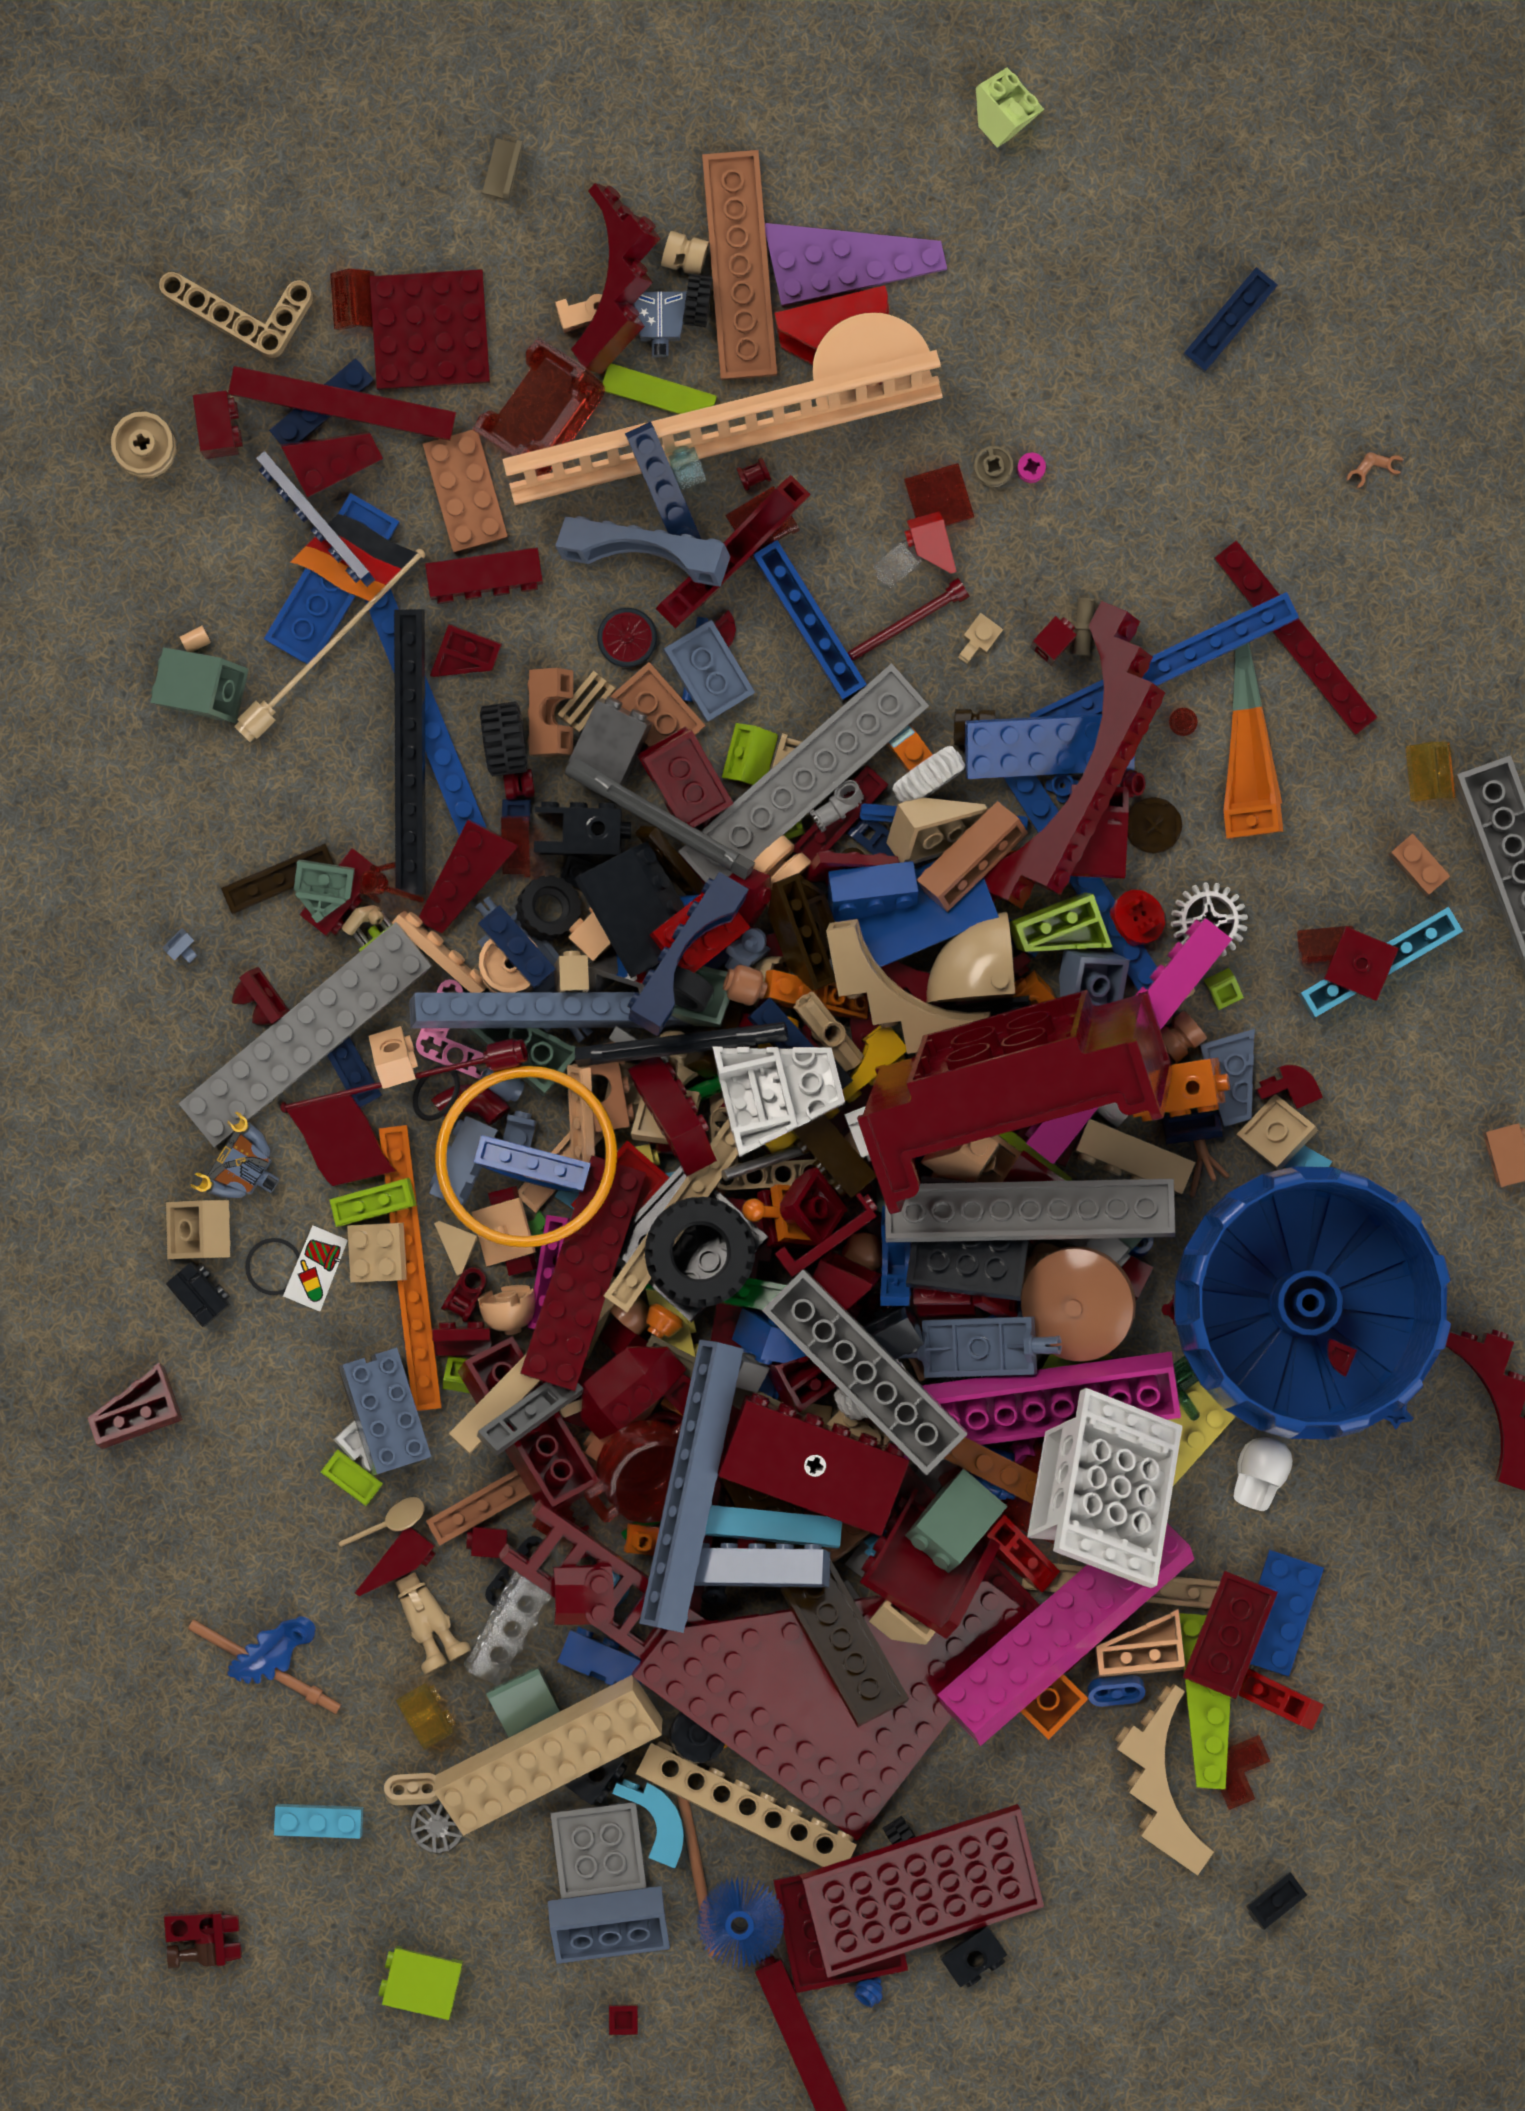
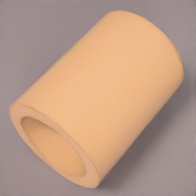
[180,626,211,652]

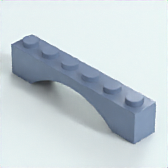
[555,516,730,587]

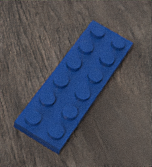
[264,493,400,668]
[965,714,1135,779]

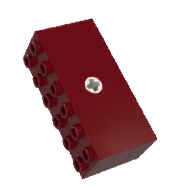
[718,1393,910,1536]

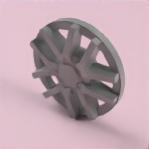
[411,1799,462,1853]

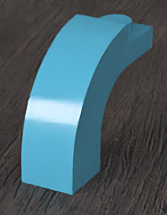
[612,1778,684,1868]

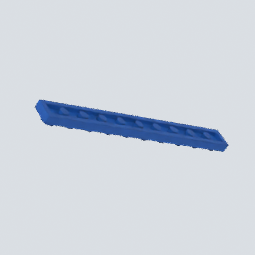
[364,588,487,836]
[1029,592,1299,717]
[1003,775,1157,991]

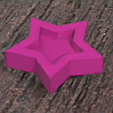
[1009,1438,1036,1464]

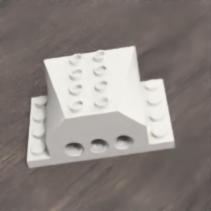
[1027,1388,1182,1588]

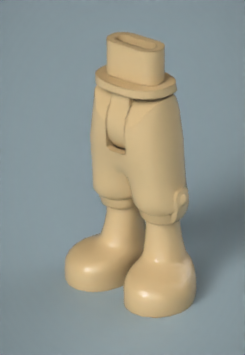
[395,1572,472,1675]

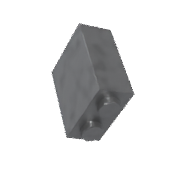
[569,696,653,785]

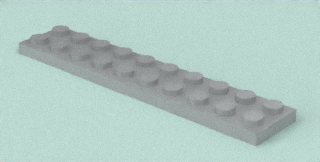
[678,663,929,883]
[179,922,433,1148]
[885,1179,1175,1243]

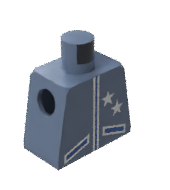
[634,292,686,358]

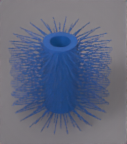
[697,1876,784,1969]

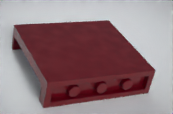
[775,1193,878,1278]
[860,1488,1001,1639]

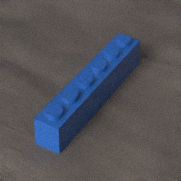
[753,540,867,703]

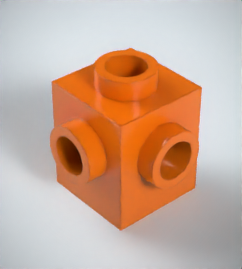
[1012,970,1056,1005]

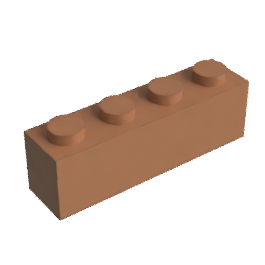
[917,801,1028,912]

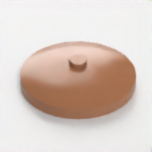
[1021,1246,1136,1361]

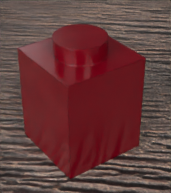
[466,1526,508,1558]

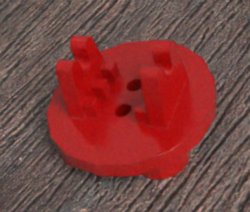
[1110,889,1165,946]

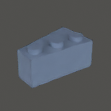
[429,1116,499,1207]

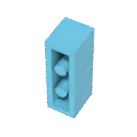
[274,1804,363,1839]

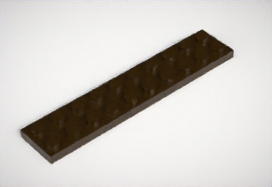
[719,1477,909,1728]

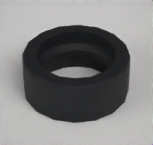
[673,966,714,1012]

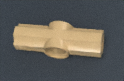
[793,992,864,1072]

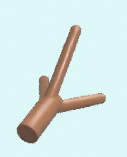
[1190,1139,1229,1197]

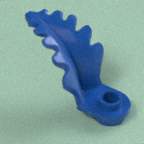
[227,1616,316,1684]

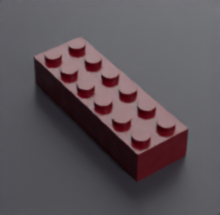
[458,1336,600,1511]

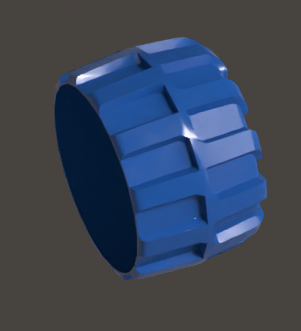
[1173,1166,1451,1440]

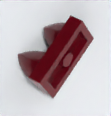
[232,967,290,1025]

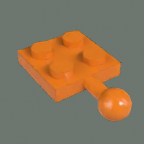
[742,1184,817,1246]

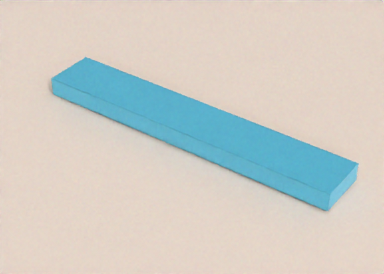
[705,1505,842,1548]

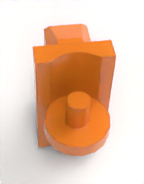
[624,1523,660,1556]

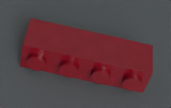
[425,547,543,604]

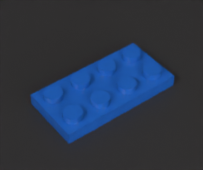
[1250,1550,1324,1677]

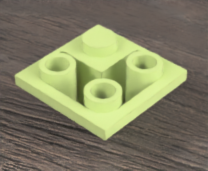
[976,67,1044,147]

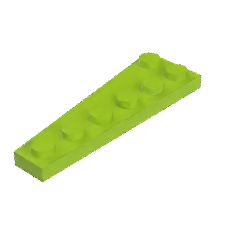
[1179,1613,1231,1790]

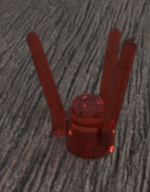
[359,862,424,903]

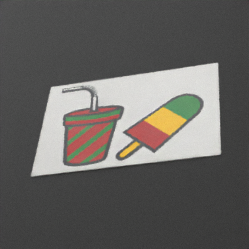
[283,1225,348,1311]

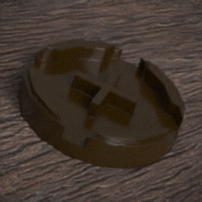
[1127,797,1182,854]

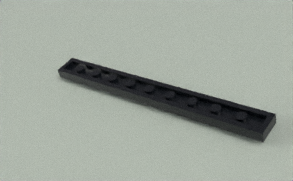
[394,609,426,895]

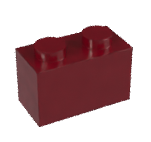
[1030,616,1077,666]

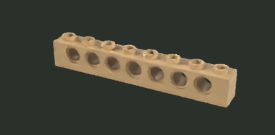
[636,1741,857,1867]

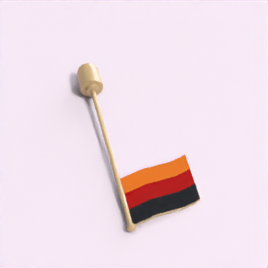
[234,514,425,742]

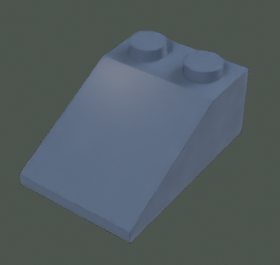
[1059,949,1130,1006]

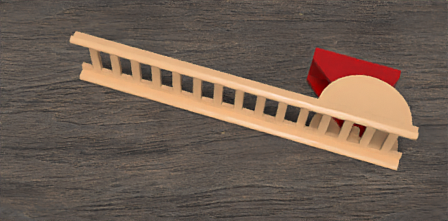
[502,285,943,506]

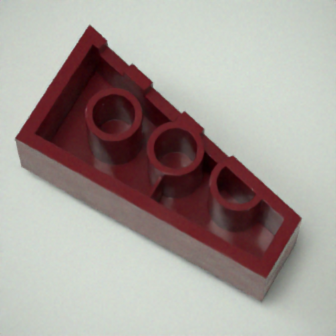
[628,1057,717,1177]

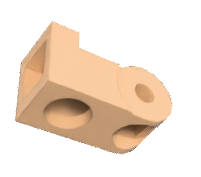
[555,294,602,333]

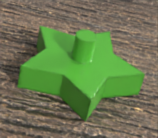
[528,1210,546,1236]

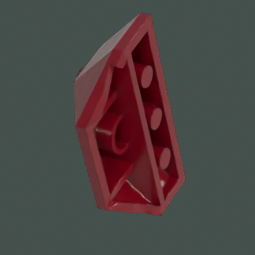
[581,1346,687,1440]

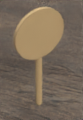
[339,1497,424,1547]

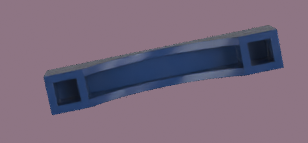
[627,872,749,1036]

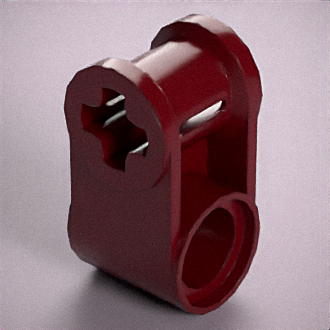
[441,1267,487,1323]

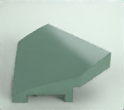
[294,860,355,923]

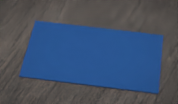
[858,861,999,967]

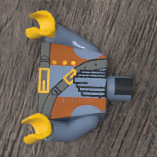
[191,1112,280,1198]

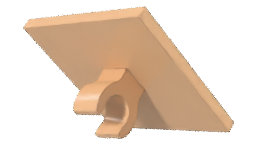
[472,1197,536,1267]

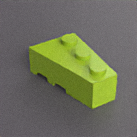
[1009,892,1112,952]

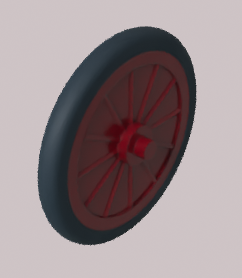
[597,608,657,667]

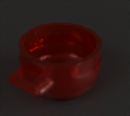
[584,1419,682,1523]

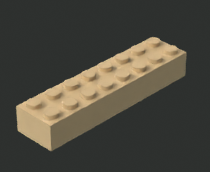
[434,1675,663,1836]

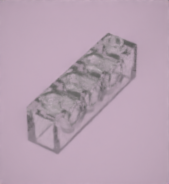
[464,1570,551,1686]

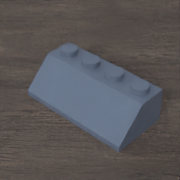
[548,1886,670,1964]

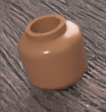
[723,965,767,1006]

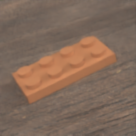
[423,429,508,553]

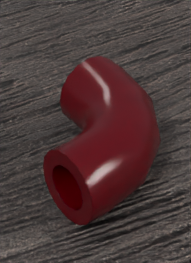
[431,1084,510,1126]

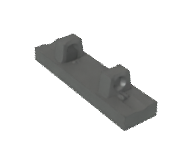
[477,1382,583,1456]

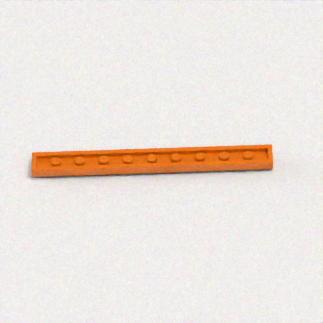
[379,1125,442,1411]

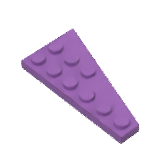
[765,223,947,306]

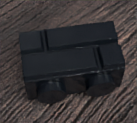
[166,1261,230,1327]

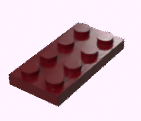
[1182,1571,1278,1699]

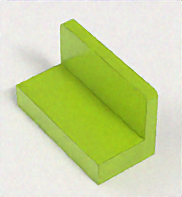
[722,723,778,786]

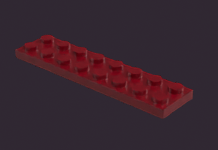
[520,1155,646,1392]

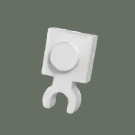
[333,1421,370,1472]

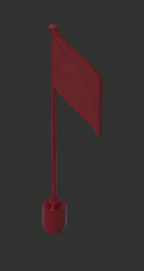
[280,1038,528,1186]

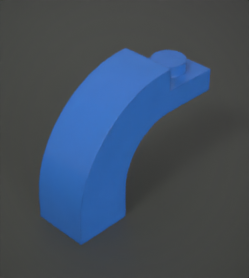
[880,1206,912,1306]

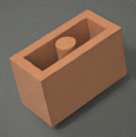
[1388,834,1450,897]
[1483,1123,1525,1188]

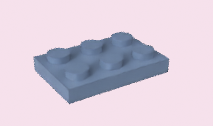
[662,619,755,722]

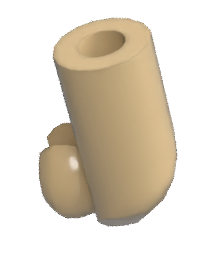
[341,905,384,936]

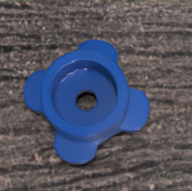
[1045,774,1079,803]

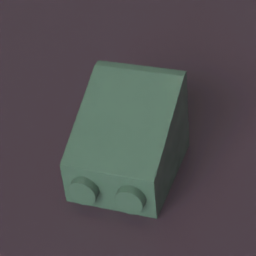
[150,647,249,724]
[905,1469,1007,1573]
[486,1665,562,1737]

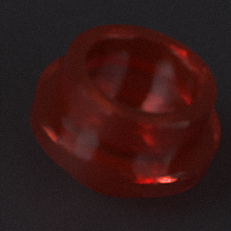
[1169,708,1198,736]

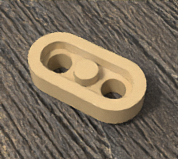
[384,1773,438,1805]

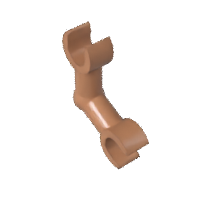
[1346,452,1404,488]

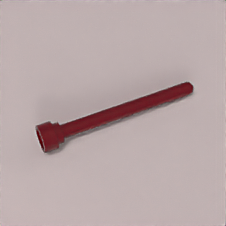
[848,578,970,661]

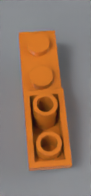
[763,970,869,1019]

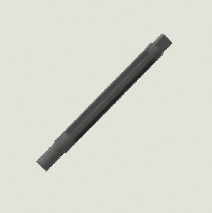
[565,758,755,880]

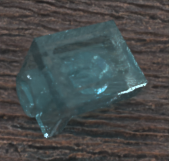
[668,446,707,490]

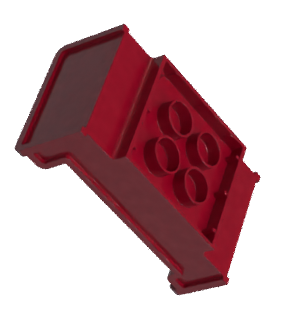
[857,990,1172,1214]

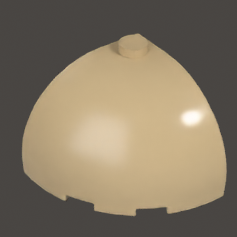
[927,912,1015,1004]

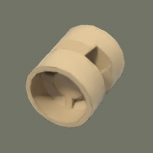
[661,231,709,275]

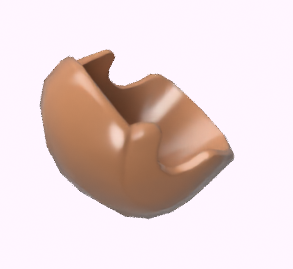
[841,1232,882,1272]
[610,1296,649,1335]

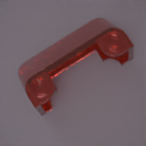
[472,337,605,476]

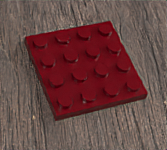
[370,269,490,390]
[773,1872,908,1993]

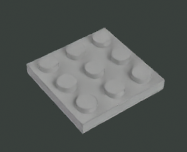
[550,1802,647,1899]

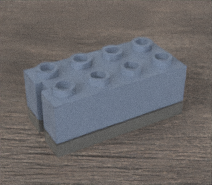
[338,1348,431,1476]

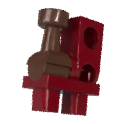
[164,1911,242,1969]

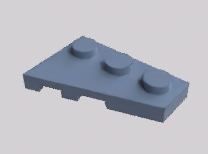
[1199,1029,1255,1127]

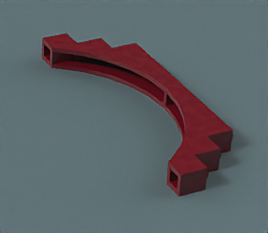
[984,601,1166,909]

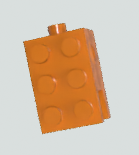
[1133,1058,1230,1122]

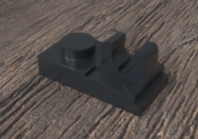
[1246,1872,1307,1930]

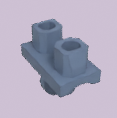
[725,928,770,969]

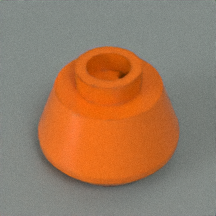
[646,1303,683,1340]

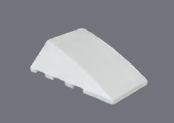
[713,1047,845,1157]

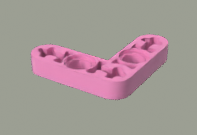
[416,979,492,1079]

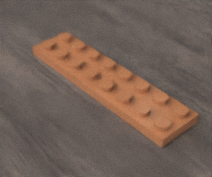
[702,150,777,380]

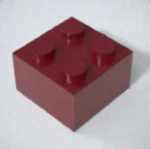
[192,390,243,459]

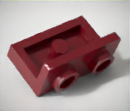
[432,1321,492,1356]

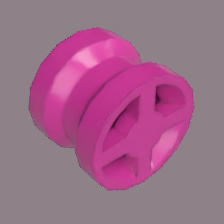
[1017,452,1046,483]

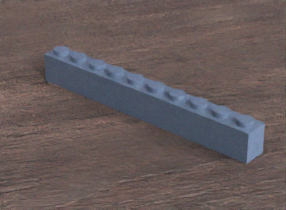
[409,992,693,1028]
[639,1340,744,1633]

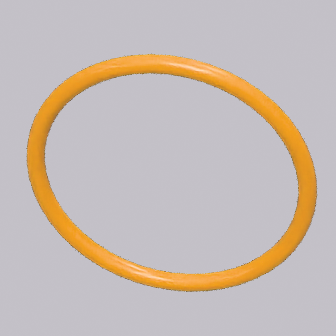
[435,1066,617,1248]

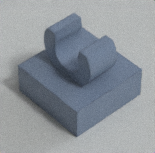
[162,928,197,963]

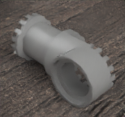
[809,780,864,832]

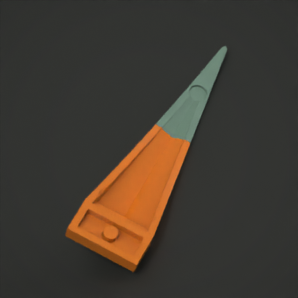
[1223,611,1283,839]

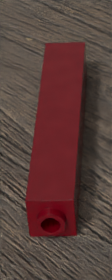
[755,1955,848,2111]

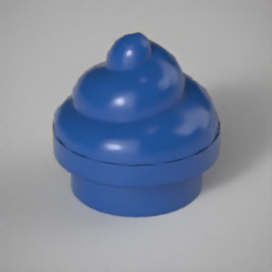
[854,1977,883,2008]

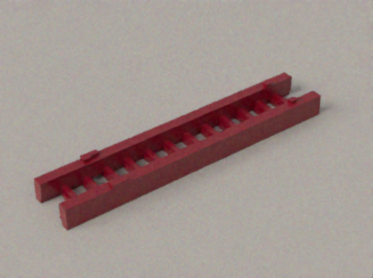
[499,1499,711,1659]

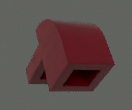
[1255,1065,1323,1110]

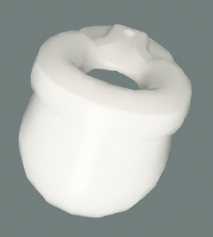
[1234,1437,1293,1511]

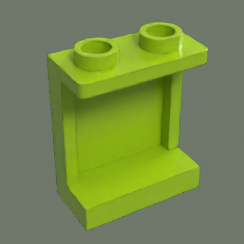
[378,1945,463,2020]

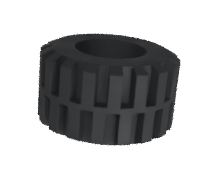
[480,701,528,777]

